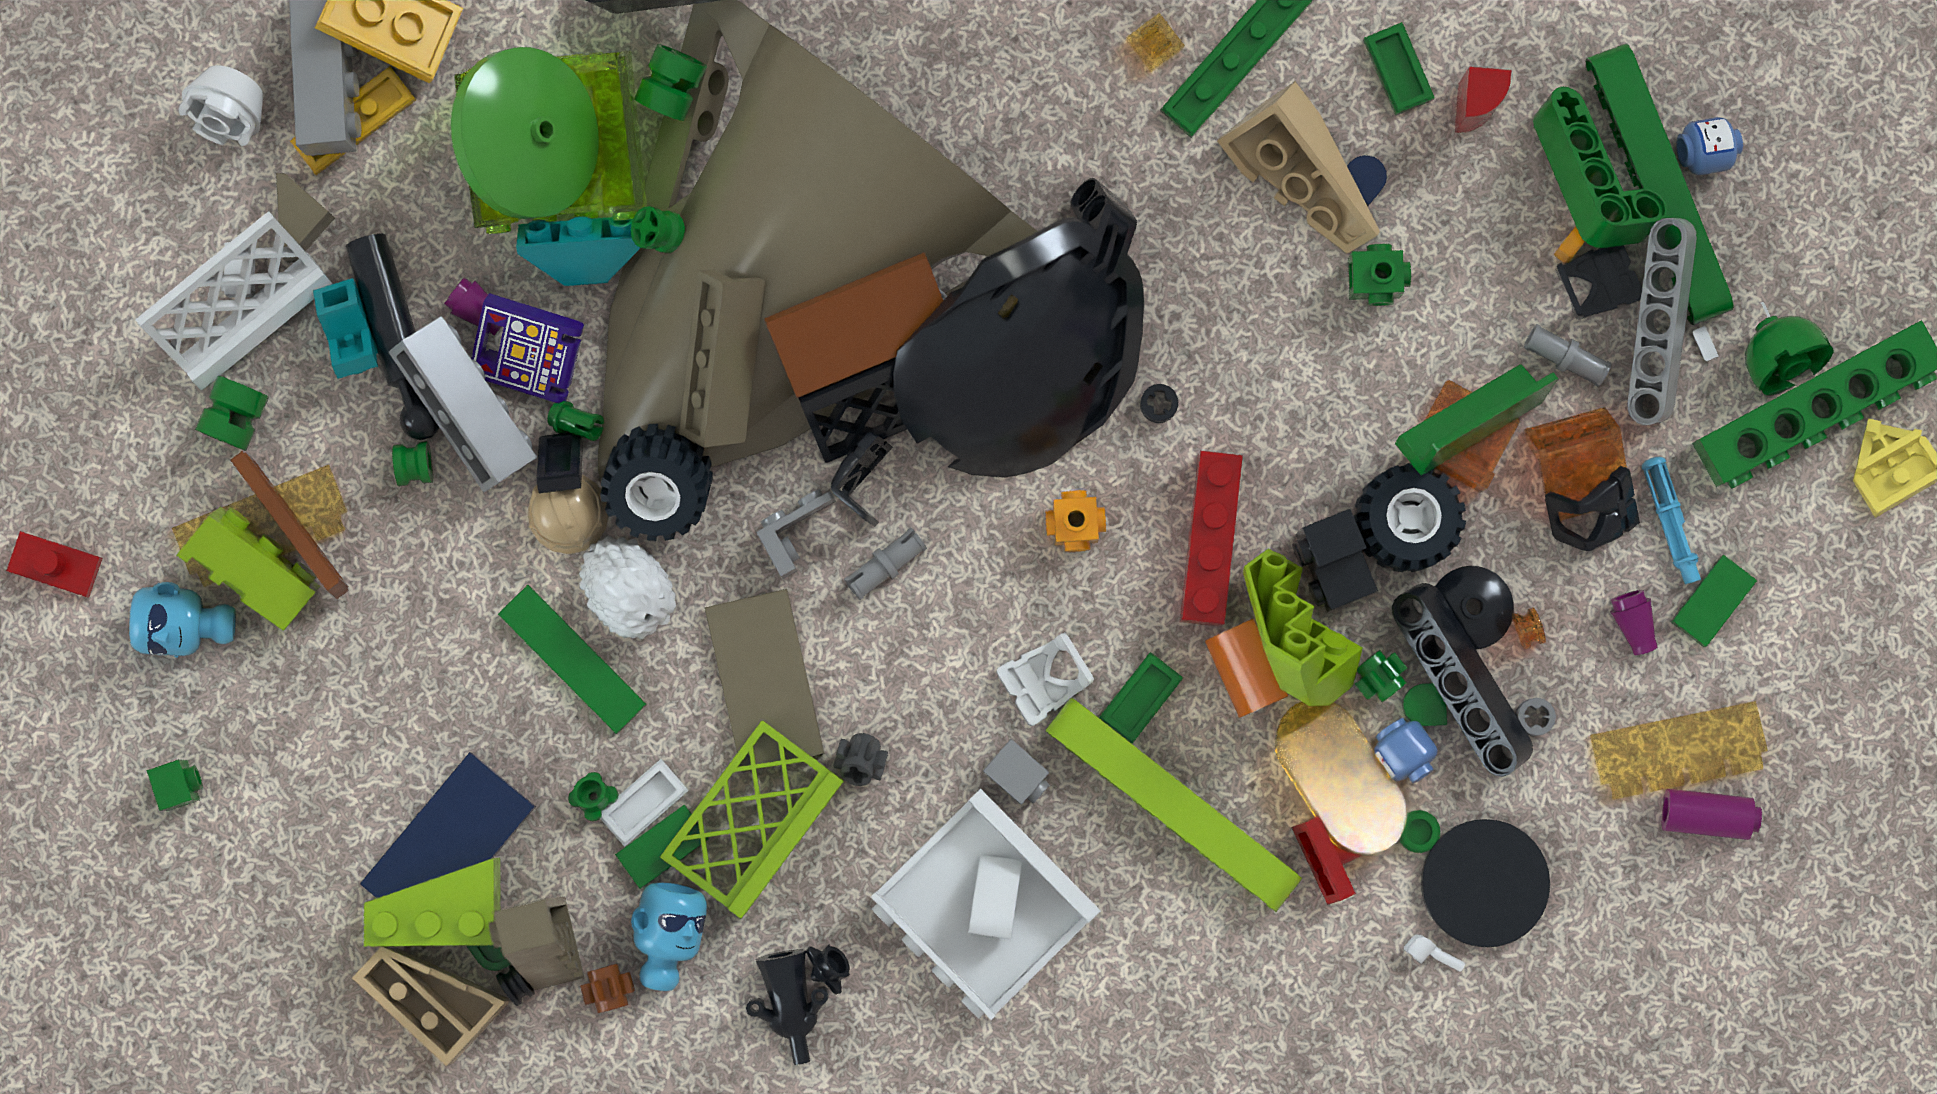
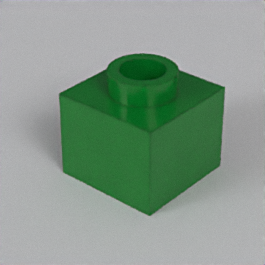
[146,759,203,811]

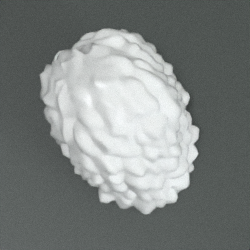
[579,536,676,639]

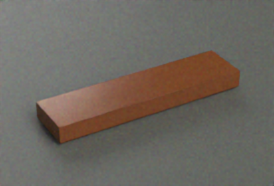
[230,451,349,599]

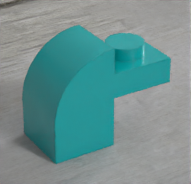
[313,278,378,379]

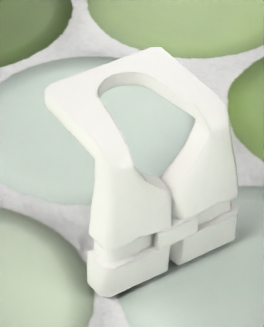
[996,633,1094,726]

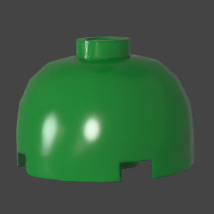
[1745,316,1834,396]

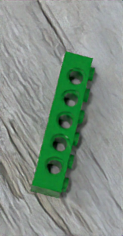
[1692,320,1937,489]

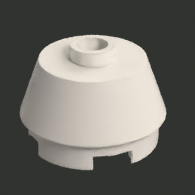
[179,65,263,146]

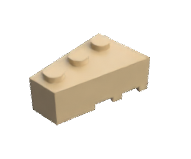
[352,946,511,1066]

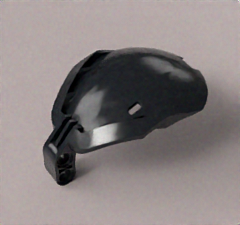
[893,178,1144,478]

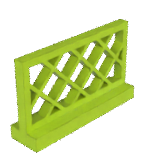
[660,720,844,919]

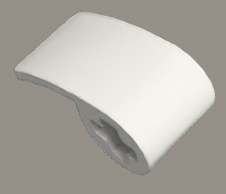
[969,855,1022,940]

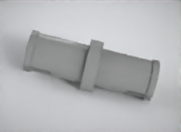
[1524,324,1611,387]
[844,528,927,600]

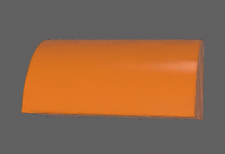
[1205,619,1288,718]

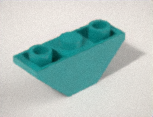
[516,213,640,286]

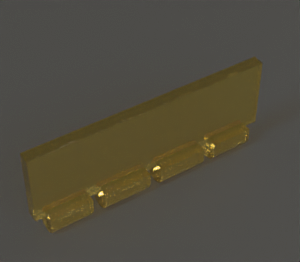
[172,464,348,587]
[1590,701,1768,800]

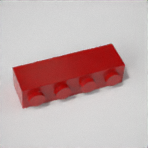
[1180,451,1243,627]

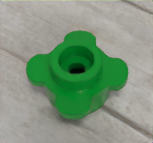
[568,772,619,822]

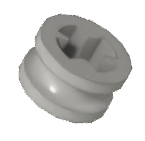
[1516,698,1556,736]

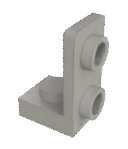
[756,489,836,579]

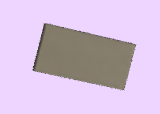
[704,589,825,773]

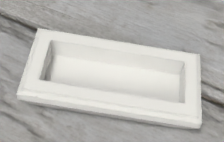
[600,759,689,847]

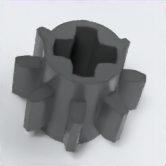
[833,733,888,786]

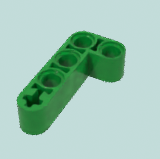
[1533,87,1667,248]

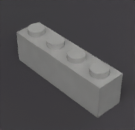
[289,0,361,156]
[389,316,537,492]

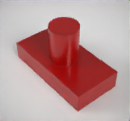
[6,531,103,598]
[1291,816,1365,905]

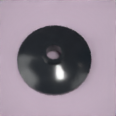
[1435,566,1514,650]

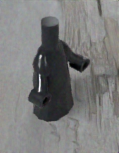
[746,949,830,1065]

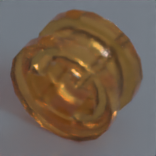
[1512,607,1546,650]

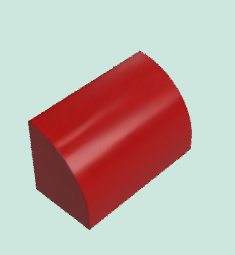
[1455,67,1512,133]

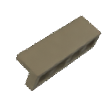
[679,269,765,448]

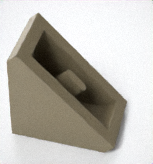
[276,173,335,263]

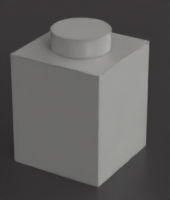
[983,739,1050,805]

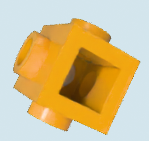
[1045,490,1106,552]

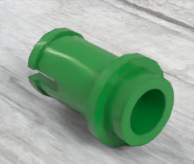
[547,401,604,441]

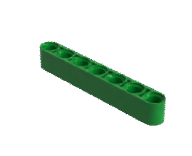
[1585,43,1734,325]

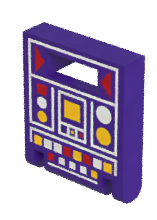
[471,293,584,403]

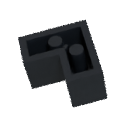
[1292,509,1378,612]

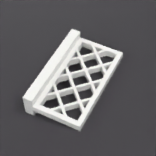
[135,211,332,391]

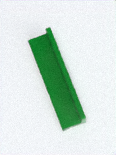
[1394,364,1559,476]

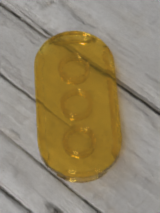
[1275,701,1407,856]

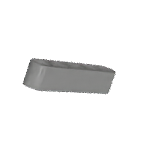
[1627,218,1697,425]

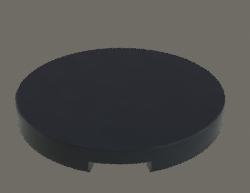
[1421,819,1550,947]

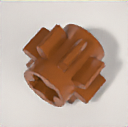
[580,963,635,1013]

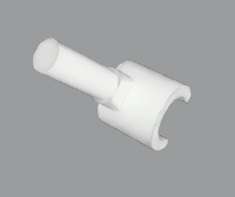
[1404,934,1465,972]

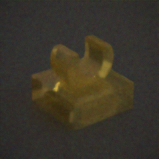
[1126,13,1185,72]

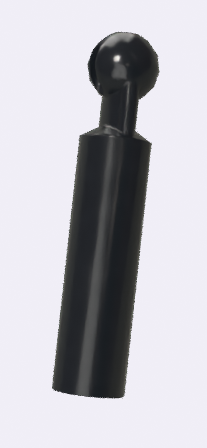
[345,233,439,440]

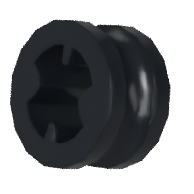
[1140,384,1178,423]
[496,964,535,1006]

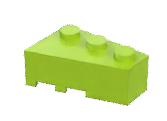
[176,506,321,631]
[364,858,501,947]

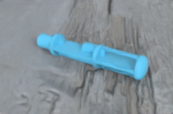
[1641,457,1701,585]

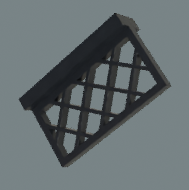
[798,357,907,464]

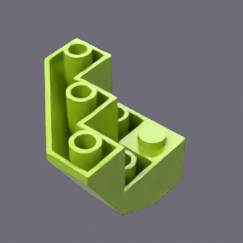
[1243,548,1363,706]

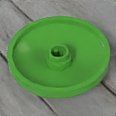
[451,47,599,219]

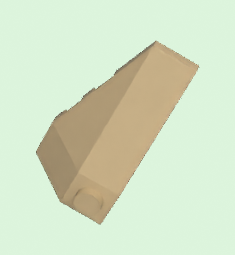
[1217,81,1380,254]

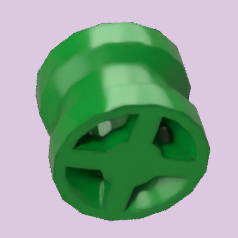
[631,206,685,254]
[392,441,434,487]

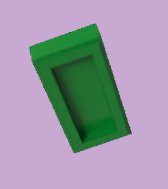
[1363,22,1435,116]
[1670,555,1758,648]
[1099,652,1183,744]
[615,804,710,889]

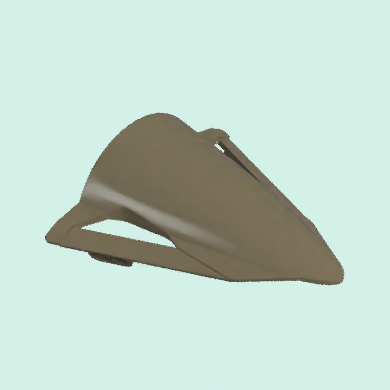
[598,0,1038,481]

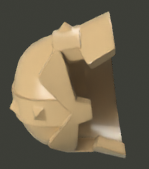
[527,475,609,554]

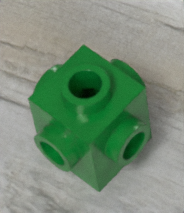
[1348,244,1411,306]

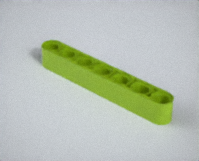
[1045,698,1302,912]

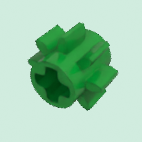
[1355,650,1407,702]

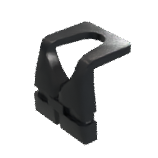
[1555,245,1642,320]
[831,431,893,527]
[1545,466,1640,551]

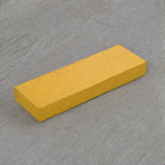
[290,66,416,175]

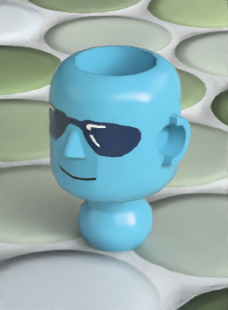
[129,582,236,658]
[631,883,707,991]

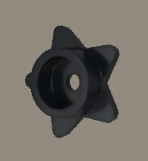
[806,944,850,995]

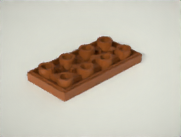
[764,252,943,398]

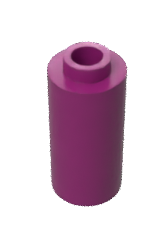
[1661,789,1762,840]

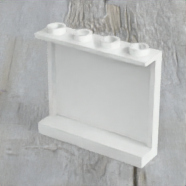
[871,788,1101,1020]

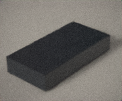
[537,433,583,494]

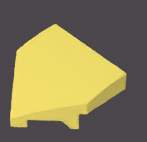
[1853,418,1937,518]

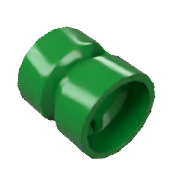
[634,44,707,121]
[195,375,269,451]

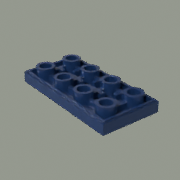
[360,752,536,898]

